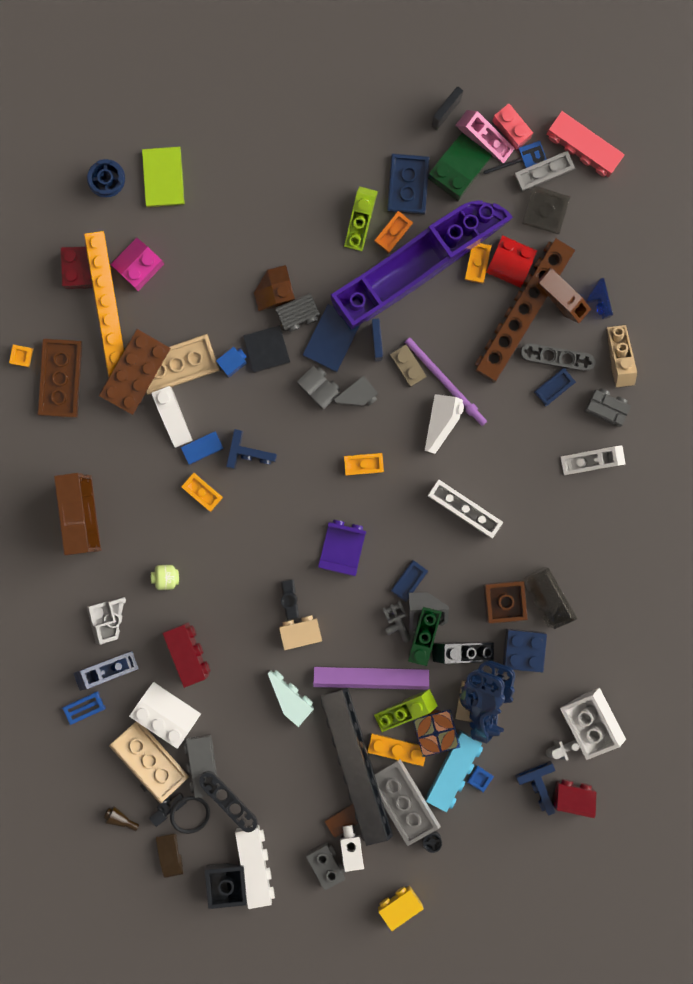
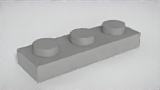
[514,151,575,192]

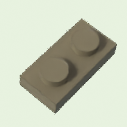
[390,345,427,387]

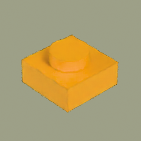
[9,345,33,367]

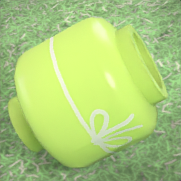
[151,565,179,590]

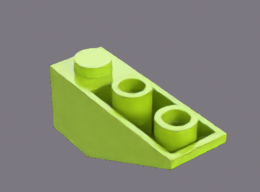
[344,186,378,251]
[374,689,438,732]

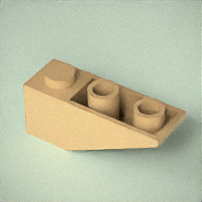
[607,325,637,387]

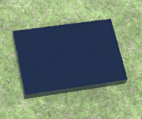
[387,154,430,215]
[303,304,361,372]

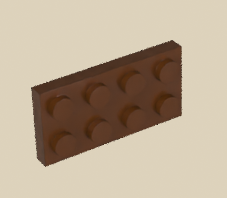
[99,329,171,415]
[38,339,82,418]

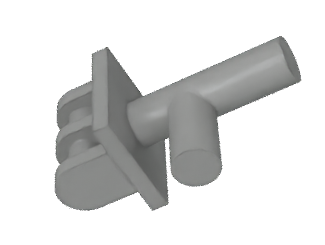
[546,740,579,760]

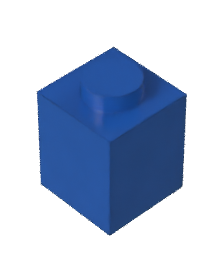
[216,347,247,377]

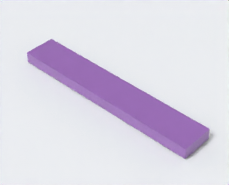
[313,667,429,690]

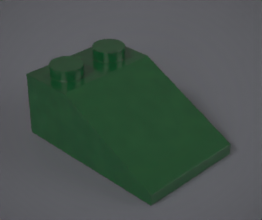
[428,133,492,201]

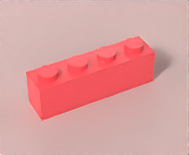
[546,111,625,178]

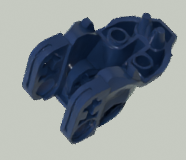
[459,660,515,744]

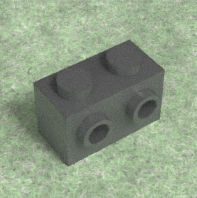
[306,842,346,891]

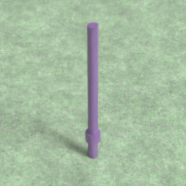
[404,338,487,426]

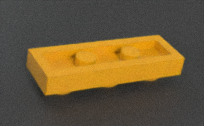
[367,733,426,766]

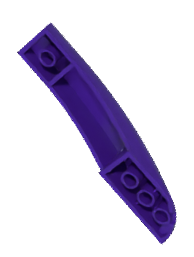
[331,201,513,330]

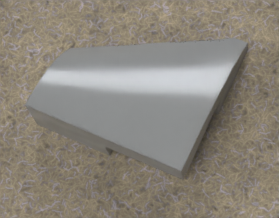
[87,597,126,644]

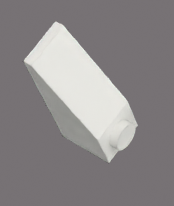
[152,386,193,448]
[425,394,464,454]
[561,445,625,475]

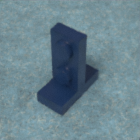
[226,429,277,469]
[515,761,556,816]

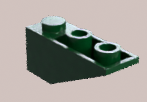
[408,607,442,666]

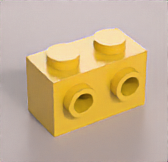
[378,885,424,931]

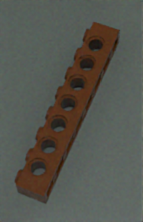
[475,238,575,383]

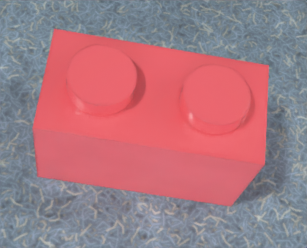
[492,104,533,150]

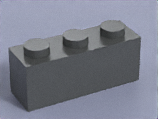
[184,734,220,798]

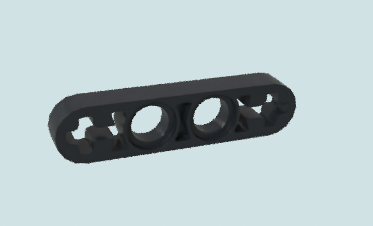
[199,771,258,833]

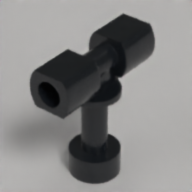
[281,579,299,619]
[140,784,187,827]

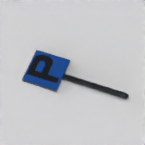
[483,141,547,174]

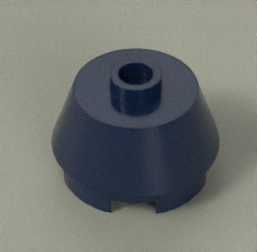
[87,159,125,197]

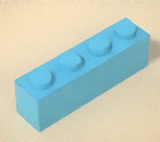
[425,730,483,812]

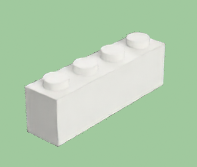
[427,479,503,538]
[235,825,275,909]

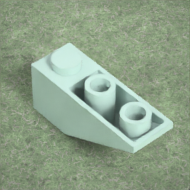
[268,670,314,727]

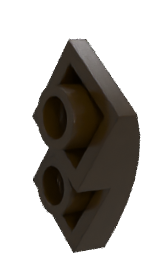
[156,834,183,878]

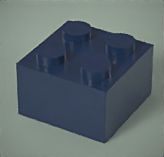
[503,629,547,673]

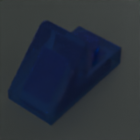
[585,278,613,319]

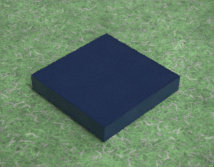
[371,318,383,362]

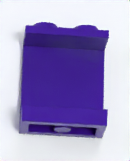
[318,519,366,576]

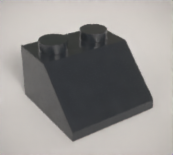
[205,863,247,909]

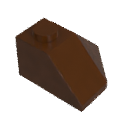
[254,265,295,312]

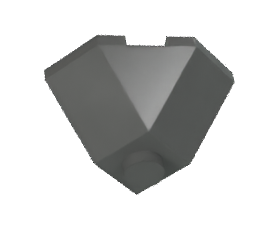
[408,592,449,636]

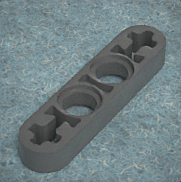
[520,343,595,371]

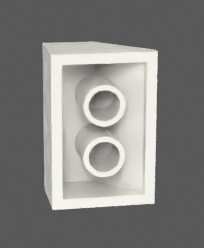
[129,682,201,749]
[560,688,626,760]

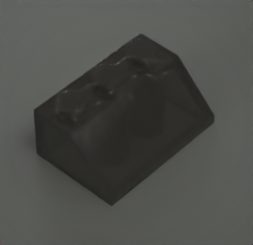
[524,567,577,629]

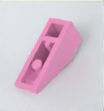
[456,110,515,164]

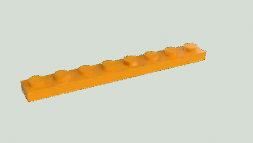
[84,231,124,378]

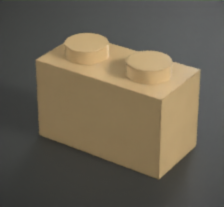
[279,615,322,650]

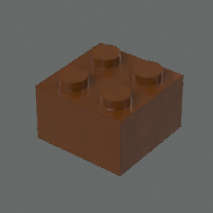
[483,580,528,623]

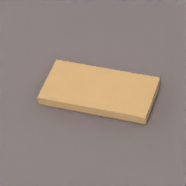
[146,334,220,395]
[109,721,189,804]

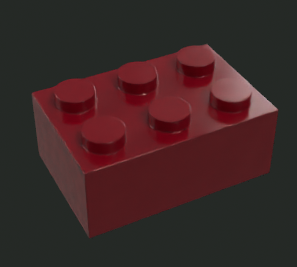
[163,622,211,688]

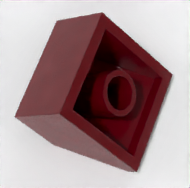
[552,779,597,818]

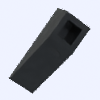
[433,642,494,664]

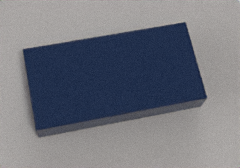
[534,368,576,407]
[390,560,428,602]

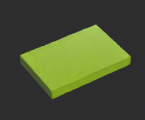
[142,147,185,207]

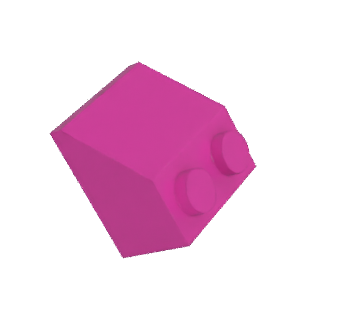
[110,237,164,291]

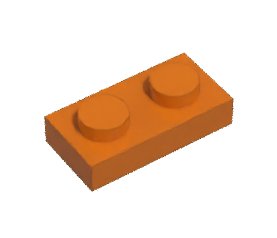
[374,211,413,253]

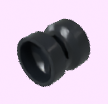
[422,831,442,853]

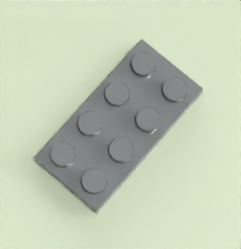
[374,759,441,846]

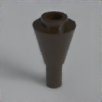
[104,806,139,831]

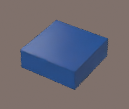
[467,765,494,793]

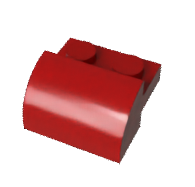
[486,235,537,288]

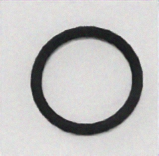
[170,796,210,834]

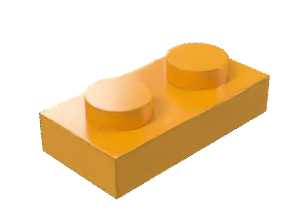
[465,243,492,284]
[344,453,384,476]
[182,473,223,512]

